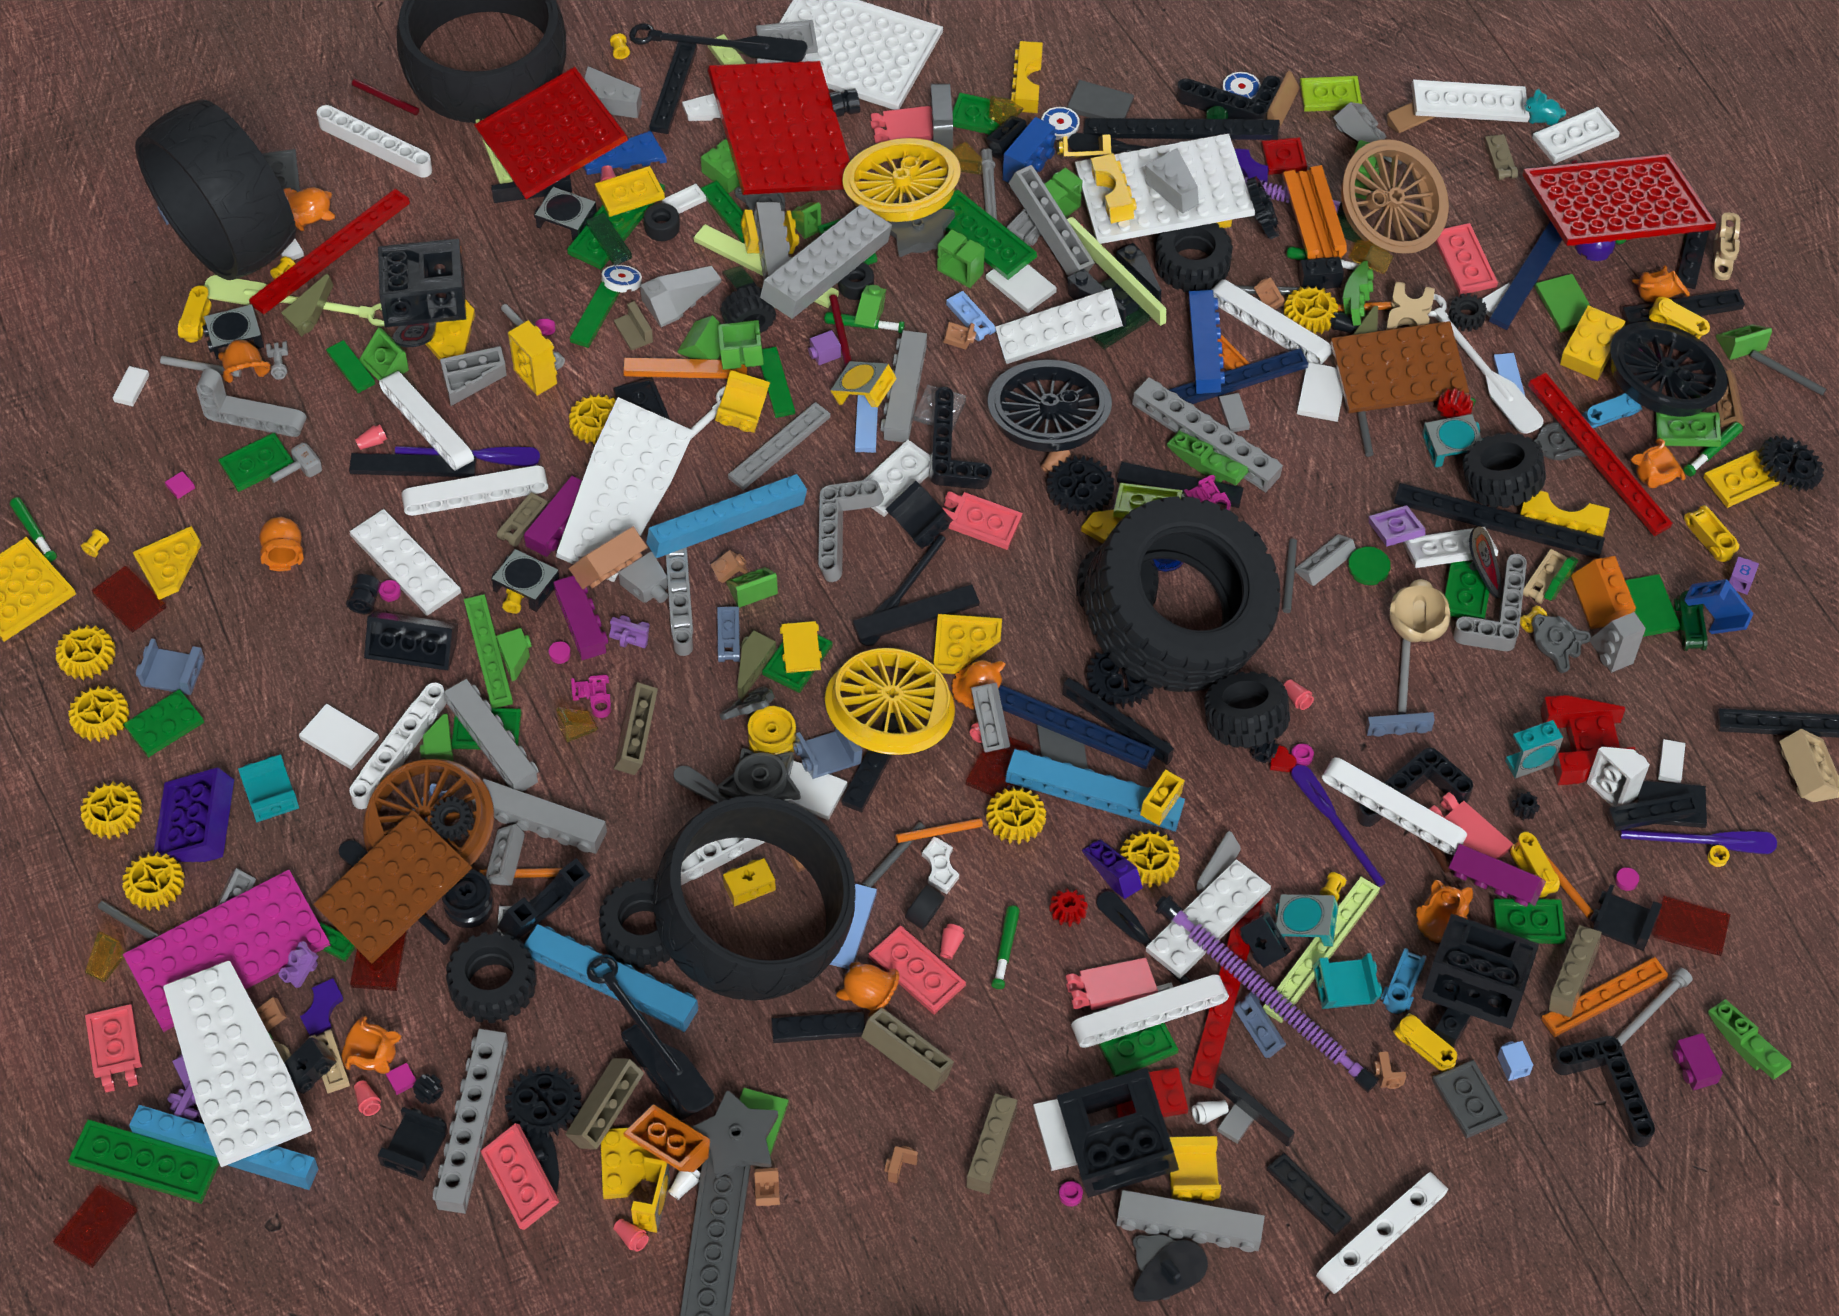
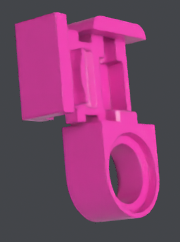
[1184,475,1231,511]
[571,675,611,718]

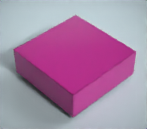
[165,471,195,499]
[386,1063,416,1095]

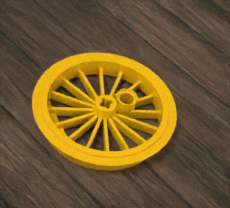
[843,138,961,222]
[825,648,955,755]

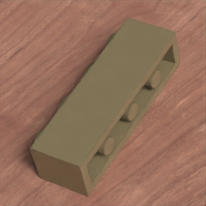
[614,682,658,775]
[1549,925,1601,1018]
[861,1007,954,1092]
[565,1058,644,1149]
[967,1093,1018,1194]

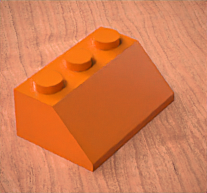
[1570,556,1636,629]
[624,1104,710,1172]

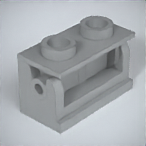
[1007,208,1041,246]

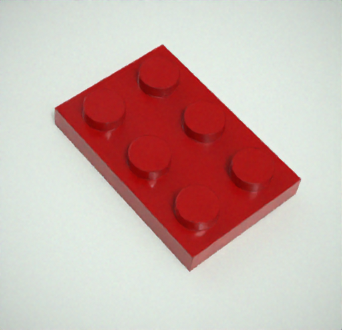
[1110,1067,1188,1118]

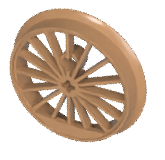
[1341,139,1449,254]

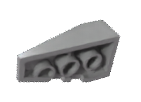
[1333,102,1403,165]
[640,266,722,327]

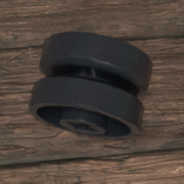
[442,870,494,928]

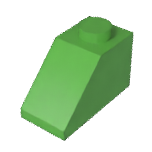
[791,202,821,239]
[855,285,886,327]
[496,628,532,681]
[420,714,454,761]

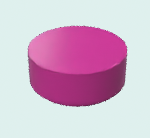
[535,319,555,336]
[379,580,401,602]
[549,641,571,664]
[1291,744,1314,766]
[1615,868,1639,891]
[1059,1181,1083,1206]

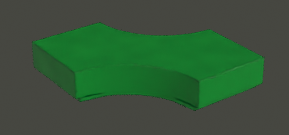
[1544,556,1579,601]

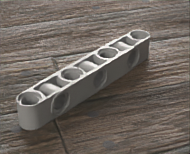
[666,547,693,656]

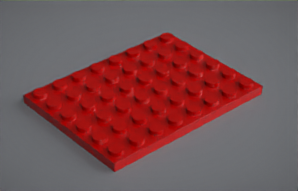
[708,61,850,195]
[1523,154,1716,246]

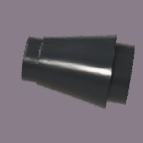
[1330,311,1360,333]

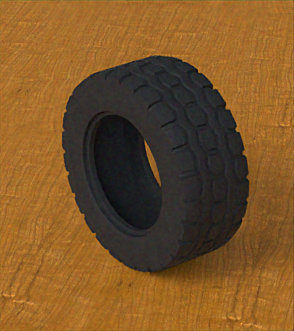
[1084,496,1280,692]

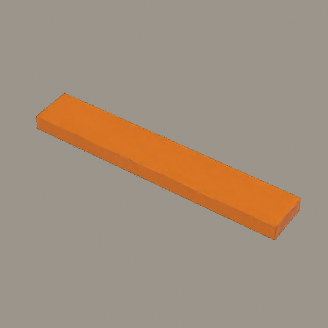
[624,358,747,379]
[1541,957,1668,1038]

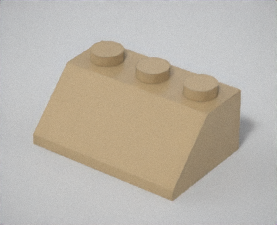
[1779,729,1839,802]

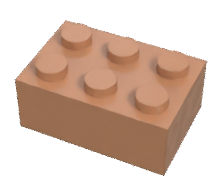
[569,526,648,590]

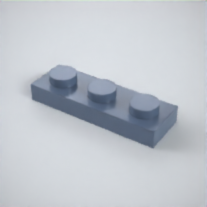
[1366,712,1435,737]

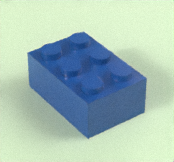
[1003,117,1056,183]

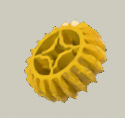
[1284,286,1338,335]
[569,393,616,445]
[55,624,116,681]
[68,685,129,742]
[80,781,142,839]
[986,786,1046,844]
[1120,829,1180,889]
[122,851,185,911]

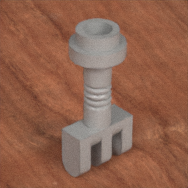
[266,341,288,380]

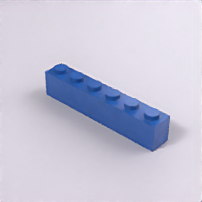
[1189,290,1225,394]

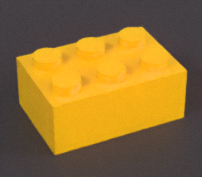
[1560,305,1626,381]
[508,320,557,396]

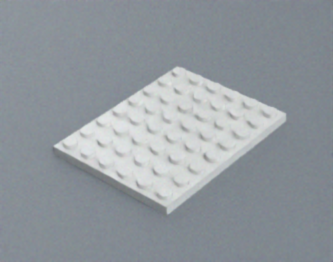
[757,0,943,110]
[1075,134,1255,244]

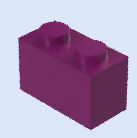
[1673,1033,1723,1091]

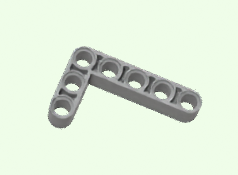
[196,368,307,437]
[818,480,884,582]
[1453,554,1527,651]

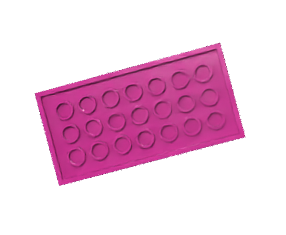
[123,870,331,1032]

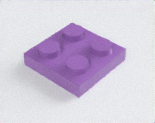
[1369,505,1425,547]

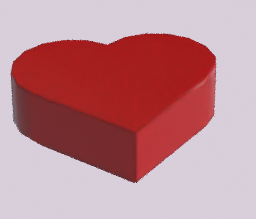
[1270,746,1297,772]

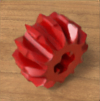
[1437,388,1474,419]
[1049,888,1088,927]

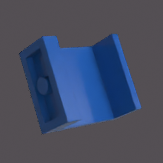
[1685,579,1754,634]

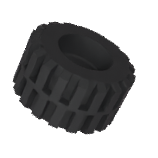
[720,286,776,334]

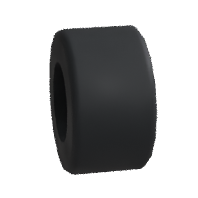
[644,203,680,242]
[838,262,874,300]
[905,885,945,929]

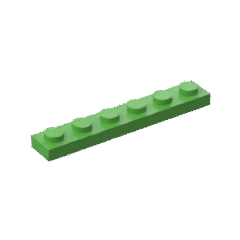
[464,594,513,708]

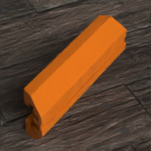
[1282,165,1347,259]

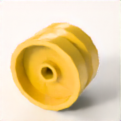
[748,706,796,755]

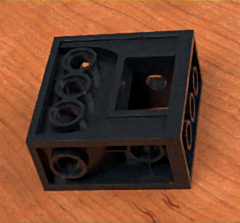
[378,239,466,328]
[1422,914,1539,1029]
[1057,1068,1179,1198]

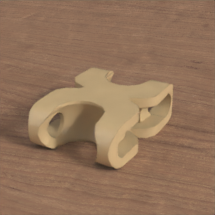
[1712,212,1740,280]
[1386,281,1435,330]

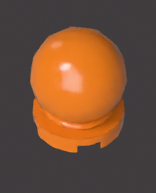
[259,516,304,571]

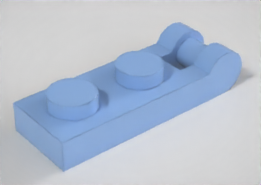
[946,291,996,342]

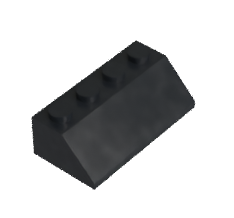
[364,611,458,671]

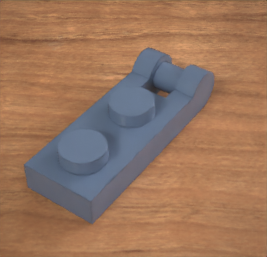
[717,607,740,662]
[1234,992,1286,1058]

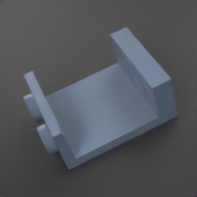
[136,639,205,695]
[793,727,862,779]

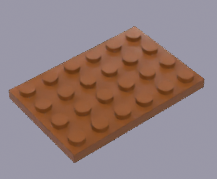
[1330,321,1469,413]
[314,810,472,964]

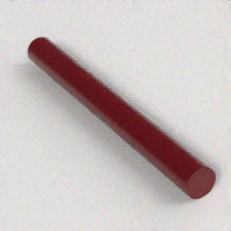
[351,79,419,115]
[829,295,852,368]

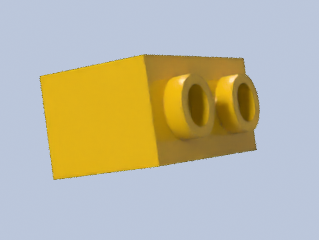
[1140,769,1185,826]
[723,858,776,907]

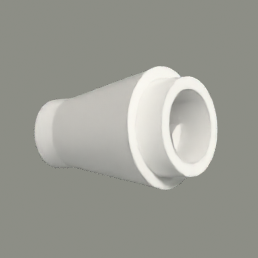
[1192,1100,1229,1125]
[668,1170,701,1200]

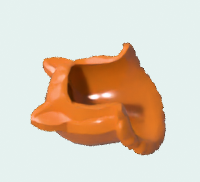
[284,187,335,231]
[1632,266,1690,303]
[218,340,271,383]
[1631,438,1686,488]
[951,660,1005,710]
[1416,880,1473,944]
[836,962,899,1017]
[341,1016,401,1074]

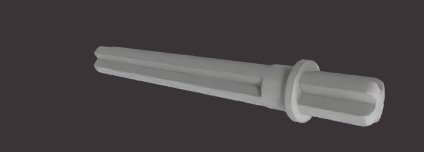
[980,148,997,220]

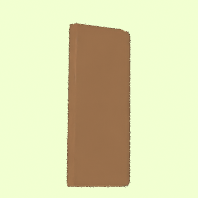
[1267,71,1299,127]
[1387,102,1435,133]
[1716,369,1745,427]

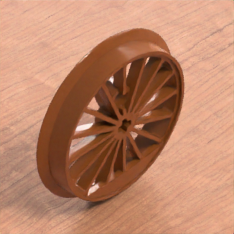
[363,759,494,866]

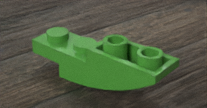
[1343,261,1374,326]
[1167,431,1248,485]
[1708,999,1791,1080]

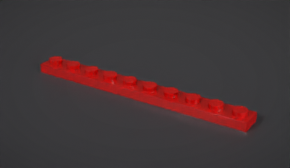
[249,189,410,315]
[1528,372,1673,537]
[1190,897,1264,1089]

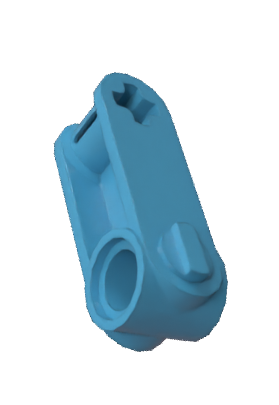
[1582,393,1642,429]
[1381,948,1427,1014]

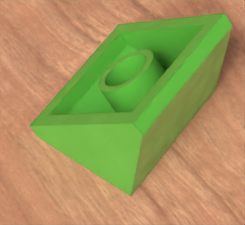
[678,315,721,360]
[1716,324,1772,360]
[359,328,409,381]
[726,567,778,608]

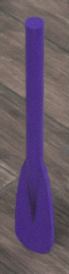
[395,446,540,467]
[1291,765,1386,887]
[1620,830,1777,854]

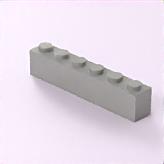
[1009,165,1095,277]
[754,202,792,308]
[881,330,927,442]
[444,679,539,792]
[472,778,607,854]
[1117,1190,1265,1252]

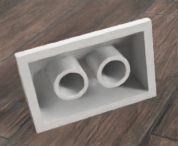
[1587,747,1650,807]

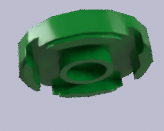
[1348,547,1391,585]

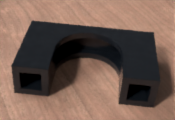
[497,858,591,941]

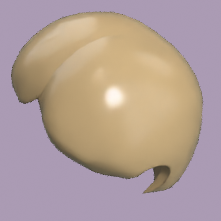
[1390,579,1450,643]

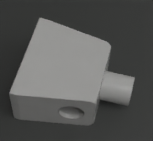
[618,552,669,603]

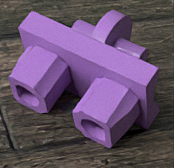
[609,615,649,648]
[278,941,318,988]
[167,1083,201,1122]

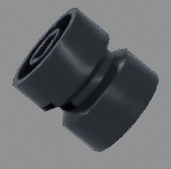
[828,88,860,117]
[346,574,381,614]

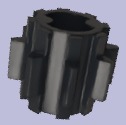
[1250,740,1279,763]
[1511,792,1540,821]
[412,1073,444,1105]

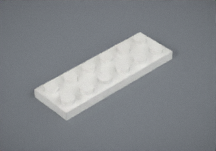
[1411,80,1530,122]
[995,289,1123,364]
[350,509,461,616]
[1146,859,1271,978]

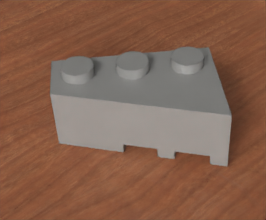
[584,66,642,118]
[1145,148,1199,213]
[440,346,507,406]
[1590,612,1646,673]

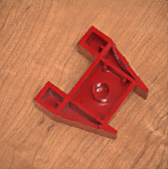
[1540,695,1636,785]

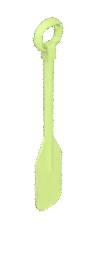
[204,275,384,327]

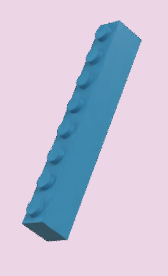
[646,474,807,558]
[1005,749,1185,832]
[524,924,698,1032]
[129,1105,318,1190]

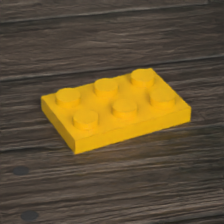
[595,166,665,217]
[1703,450,1780,508]

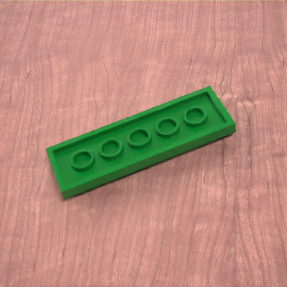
[567,170,665,270]
[941,189,1037,280]
[68,1120,219,1204]

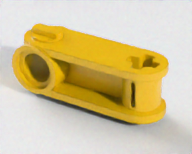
[178,286,212,343]
[1649,297,1710,339]
[1684,505,1739,562]
[1510,832,1560,898]
[1393,1013,1457,1072]

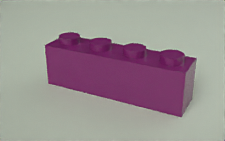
[524,476,582,557]
[553,576,608,661]
[1449,844,1546,907]

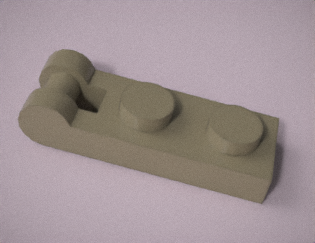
[1484,134,1518,180]
[497,492,548,547]

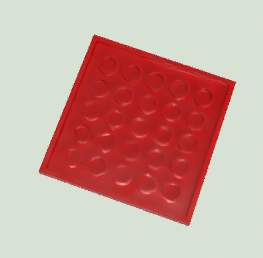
[474,67,628,199]

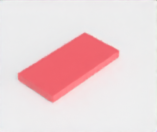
[1435,223,1498,295]
[869,925,966,1015]
[480,1123,560,1230]

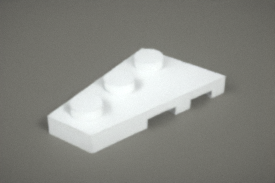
[682,94,721,121]

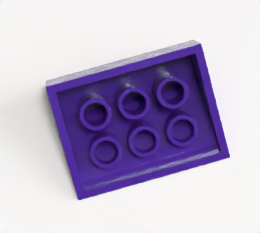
[153,767,234,862]

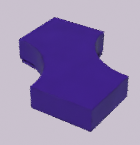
[1234,148,1268,185]
[300,978,343,1036]

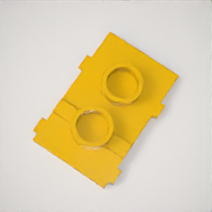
[780,621,822,673]

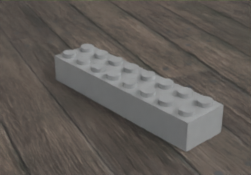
[760,204,892,319]

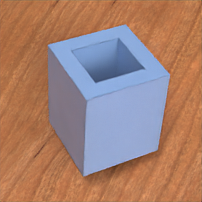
[1497,1041,1533,1081]

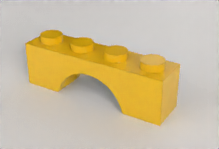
[1011,41,1043,113]
[1091,153,1137,224]
[1520,491,1610,537]

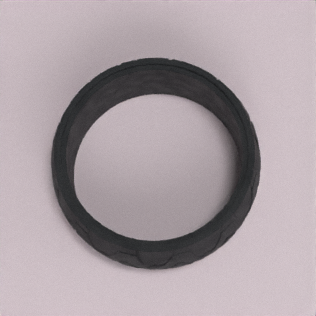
[396,0,566,123]
[135,99,296,280]
[653,796,856,1001]

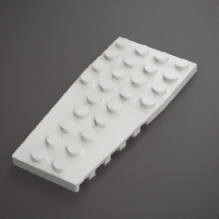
[556,397,694,582]
[163,961,312,1167]

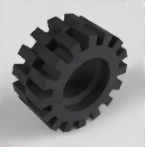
[1448,293,1487,332]
[430,797,474,841]

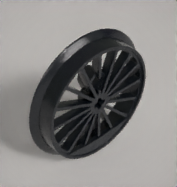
[1610,322,1727,417]
[988,360,1112,452]

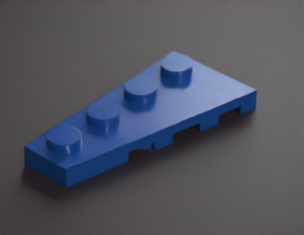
[583,131,667,175]

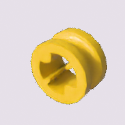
[1707,845,1730,867]

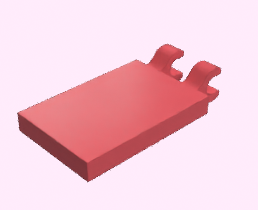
[870,106,933,143]
[943,491,1023,550]
[1429,792,1513,860]
[1066,958,1158,1010]
[85,1004,142,1093]

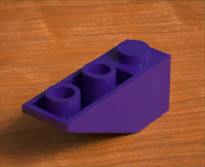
[1082,839,1143,899]

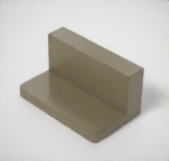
[614,301,653,350]

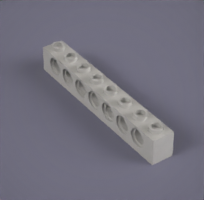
[1132,378,1283,493]
[433,1029,508,1214]

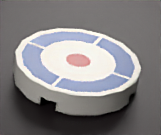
[1222,72,1261,100]
[1041,107,1080,140]
[601,265,642,293]

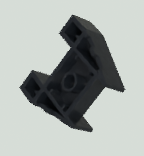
[1067,243,1161,327]

